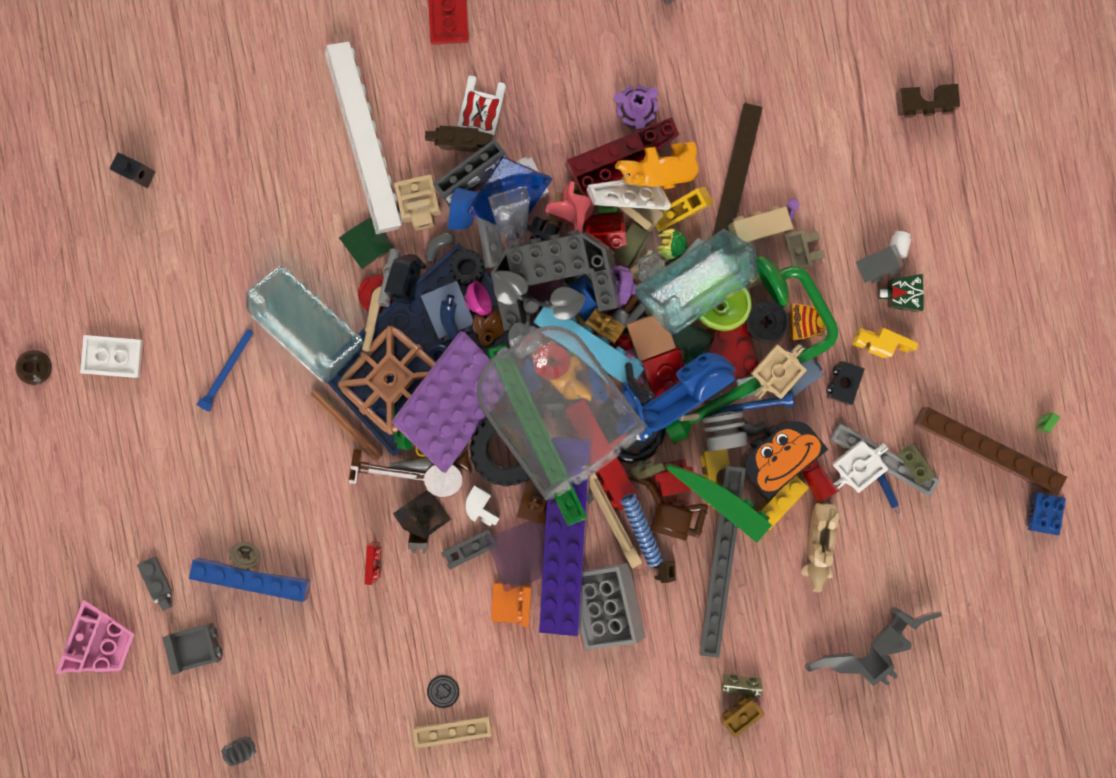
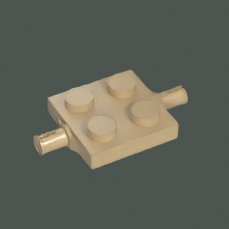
[751,344,807,399]

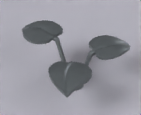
[494,271,585,356]

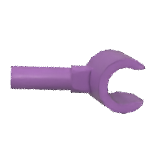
[786,198,800,223]

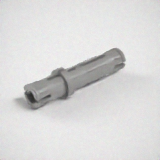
[377,249,402,307]

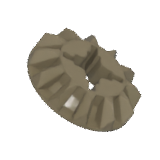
[229,542,261,570]

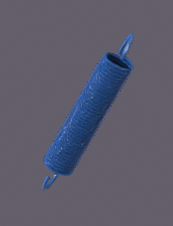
[877,474,900,514]

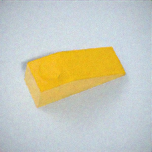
[656,187,714,232]

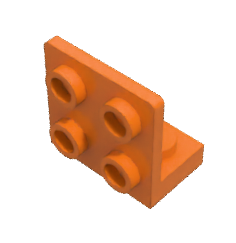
[491,583,532,627]

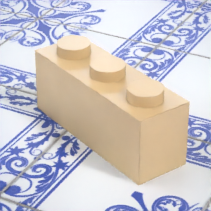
[728,205,793,247]

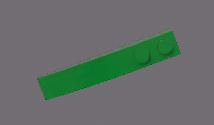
[665,463,772,543]

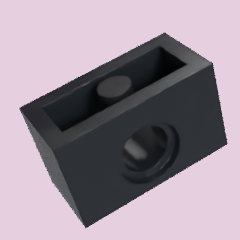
[826,361,865,405]

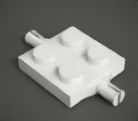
[833,439,889,493]

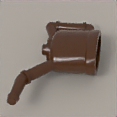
[629,474,708,541]

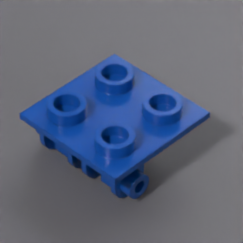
[1026,492,1066,536]

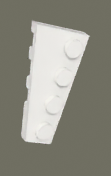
[587,180,671,210]

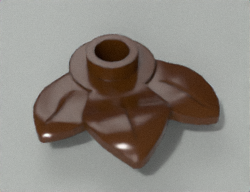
[472,309,505,346]

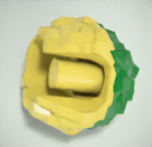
[658,229,688,259]

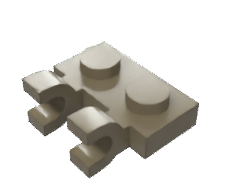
[784,230,825,269]

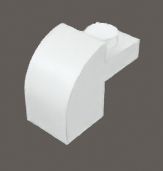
[465,485,500,526]

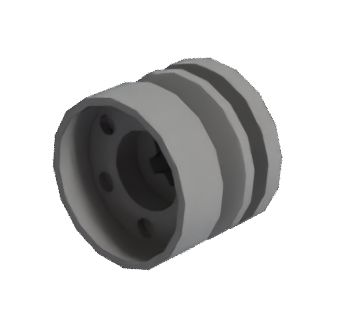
[703,411,748,451]

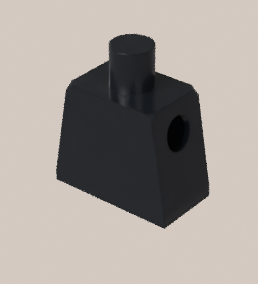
[110,152,156,189]

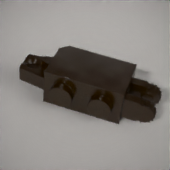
[425,125,493,152]

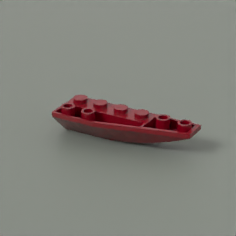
[565,117,680,196]

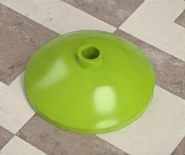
[693,276,752,331]

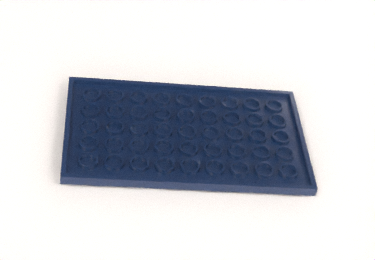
[317,243,534,456]

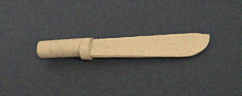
[362,287,381,351]

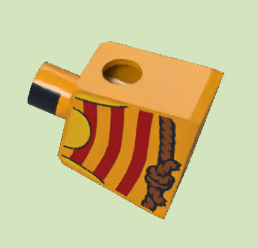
[789,304,826,341]

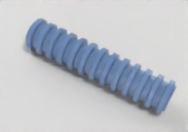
[620,494,663,567]

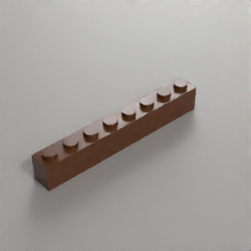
[914,407,1067,494]

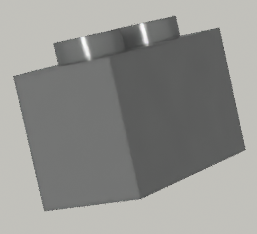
[856,244,905,284]

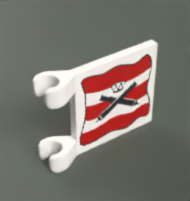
[457,75,506,135]

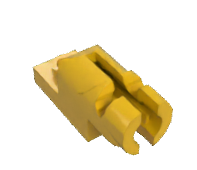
[852,328,919,358]

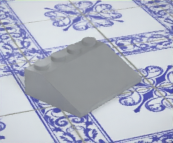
[581,562,646,650]

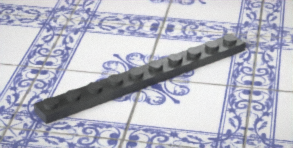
[699,465,746,658]

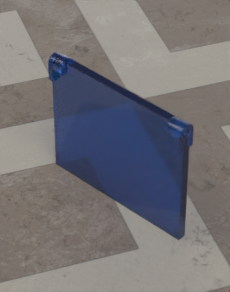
[467,156,552,234]

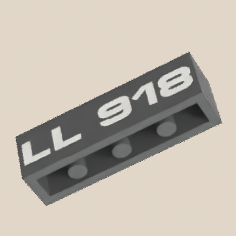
[433,139,511,207]

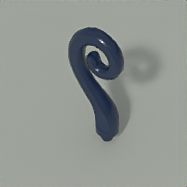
[428,294,459,362]

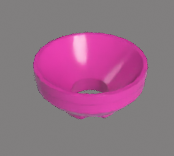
[464,281,492,316]

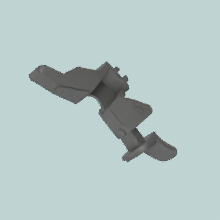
[805,607,942,686]

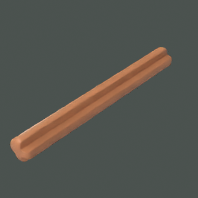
[310,389,382,461]

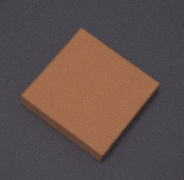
[626,311,676,361]

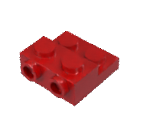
[586,212,626,248]

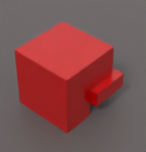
[653,459,694,496]

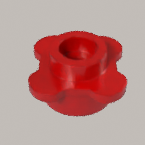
[613,334,633,351]

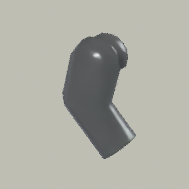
[738,420,767,437]

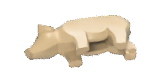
[801,500,839,592]

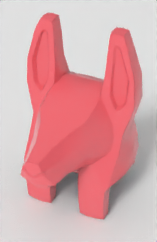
[545,182,595,233]

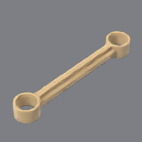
[590,466,643,569]

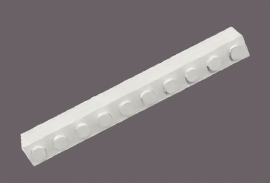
[324,42,403,234]

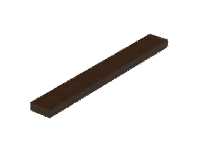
[709,103,763,255]

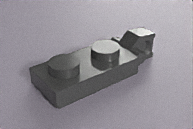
[137,556,173,611]

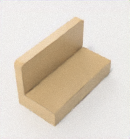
[619,207,664,232]

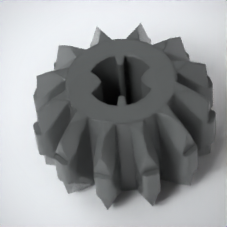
[221,736,257,766]

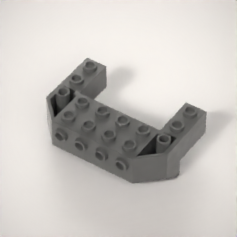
[491,230,621,331]

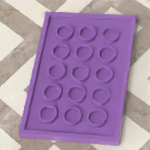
[391,331,505,473]

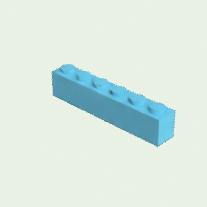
[533,303,644,383]

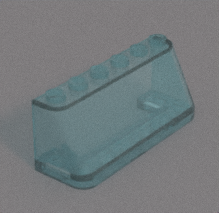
[634,229,758,334]
[246,266,363,383]

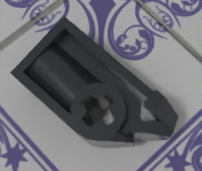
[384,254,426,304]

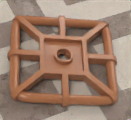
[338,325,436,435]

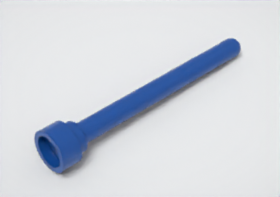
[196,329,253,412]
[709,391,795,416]

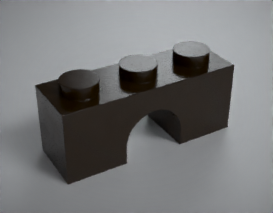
[896,84,960,118]

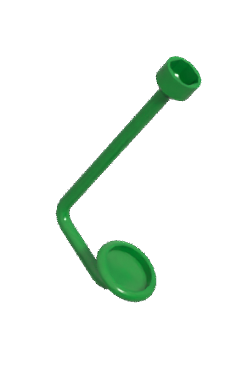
[665,256,839,445]

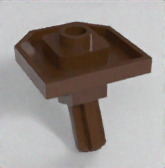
[516,480,548,525]

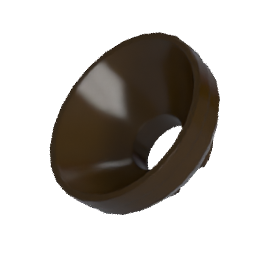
[15,350,52,385]

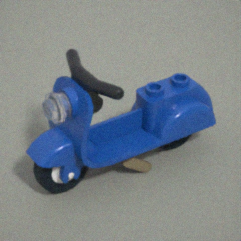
[615,353,735,446]

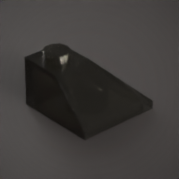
[393,490,451,539]

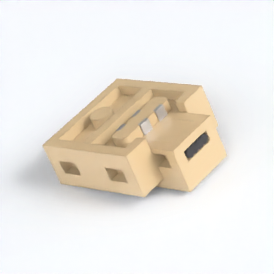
[394,174,441,231]

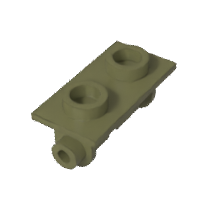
[898,443,935,485]
[722,674,763,698]

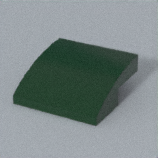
[339,217,394,269]

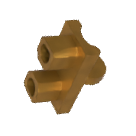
[585,308,625,344]

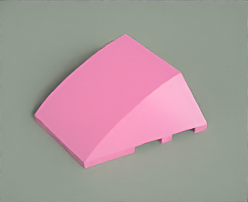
[56,599,134,673]

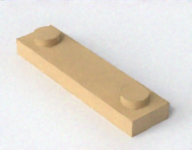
[412,715,492,749]

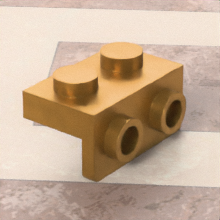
[720,695,765,738]

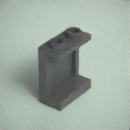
[162,622,223,675]

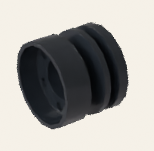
[745,301,789,342]

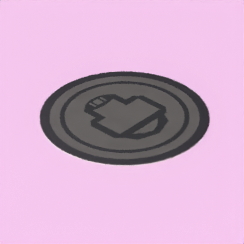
[427,675,460,708]

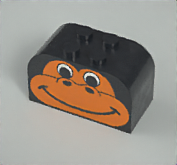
[741,421,829,499]

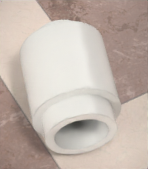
[889,231,911,258]

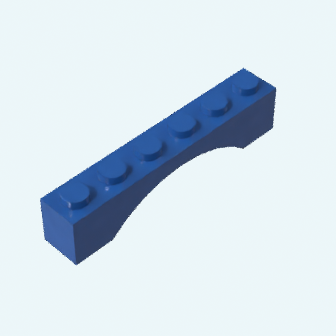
[189,557,311,602]

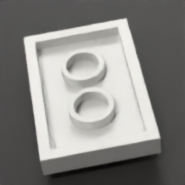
[80,335,143,378]

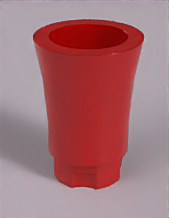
[802,459,839,503]

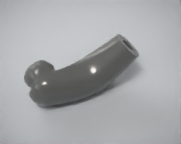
[425,232,455,262]

